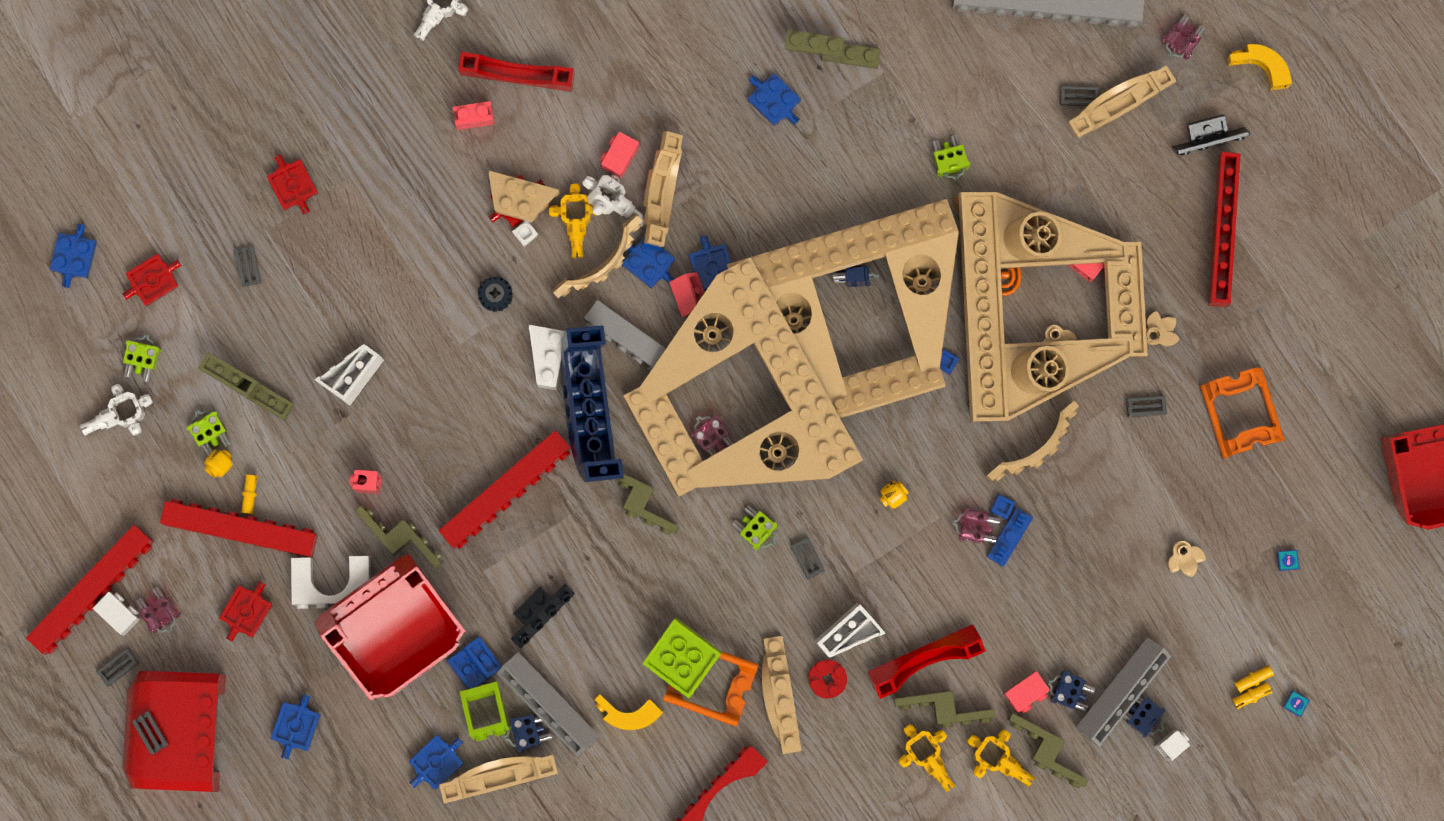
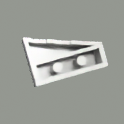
[529,325,564,391]
[315,344,384,406]
[814,603,885,658]

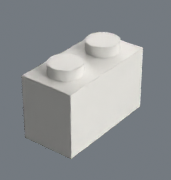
[93,592,140,636]
[1155,730,1190,761]

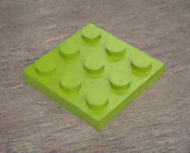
[643,618,723,699]

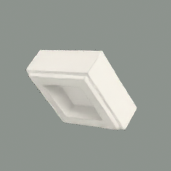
[512,221,539,247]

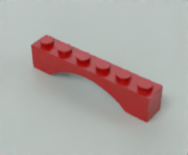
[458,52,575,92]
[867,624,986,699]
[675,746,768,821]

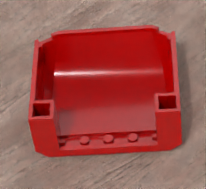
[1381,424,1444,530]
[314,554,466,701]
[122,671,226,792]

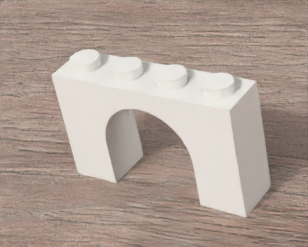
[291,556,371,609]

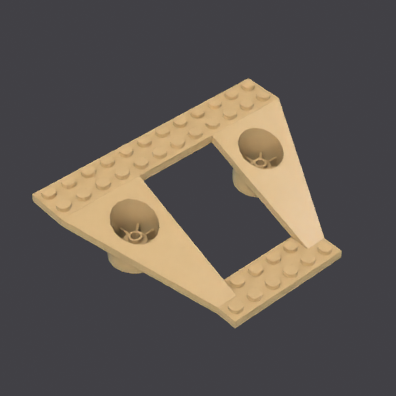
[958,192,1148,422]
[727,199,959,418]
[623,257,863,497]

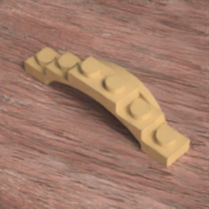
[1068,65,1176,139]
[643,131,683,247]
[552,213,643,298]
[986,401,1079,483]
[762,636,802,754]
[439,755,558,804]

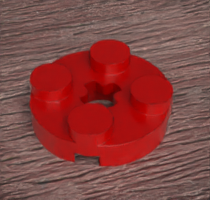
[808,660,847,699]

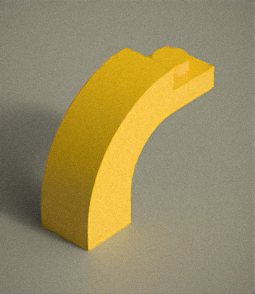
[1227,44,1292,90]
[594,694,663,730]

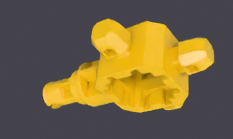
[549,184,603,258]
[898,724,956,792]
[967,729,1035,787]

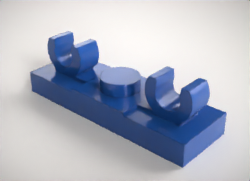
[987,508,1033,567]

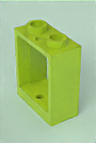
[460,681,510,741]

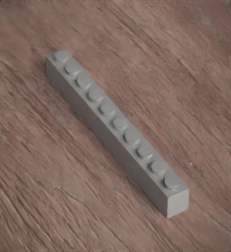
[953,0,1144,28]

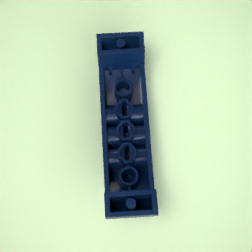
[561,325,624,482]

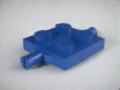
[747,73,801,126]
[49,224,97,288]
[689,236,731,290]
[622,237,676,289]
[271,694,321,759]
[409,735,464,790]

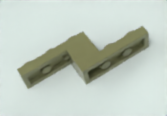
[785,30,881,69]
[198,352,295,421]
[609,474,679,536]
[355,506,443,569]
[894,691,996,728]
[1008,713,1089,789]

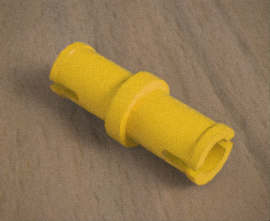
[241,474,258,514]
[1234,665,1274,693]
[1232,682,1273,710]

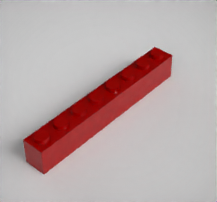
[1208,152,1241,307]
[438,430,571,549]
[160,499,318,558]
[26,525,154,655]

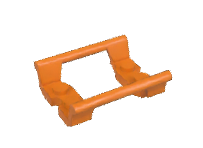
[1200,367,1285,459]
[663,651,759,727]

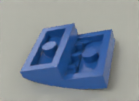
[447,636,502,689]

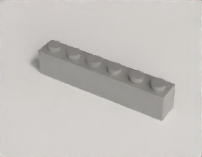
[584,300,666,372]
[1076,637,1171,747]
[497,652,599,757]

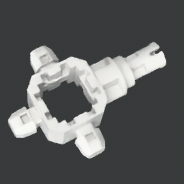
[413,0,468,41]
[582,174,645,227]
[80,384,153,436]

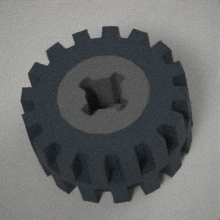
[478,276,513,312]

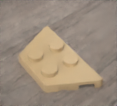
[489,171,560,223]

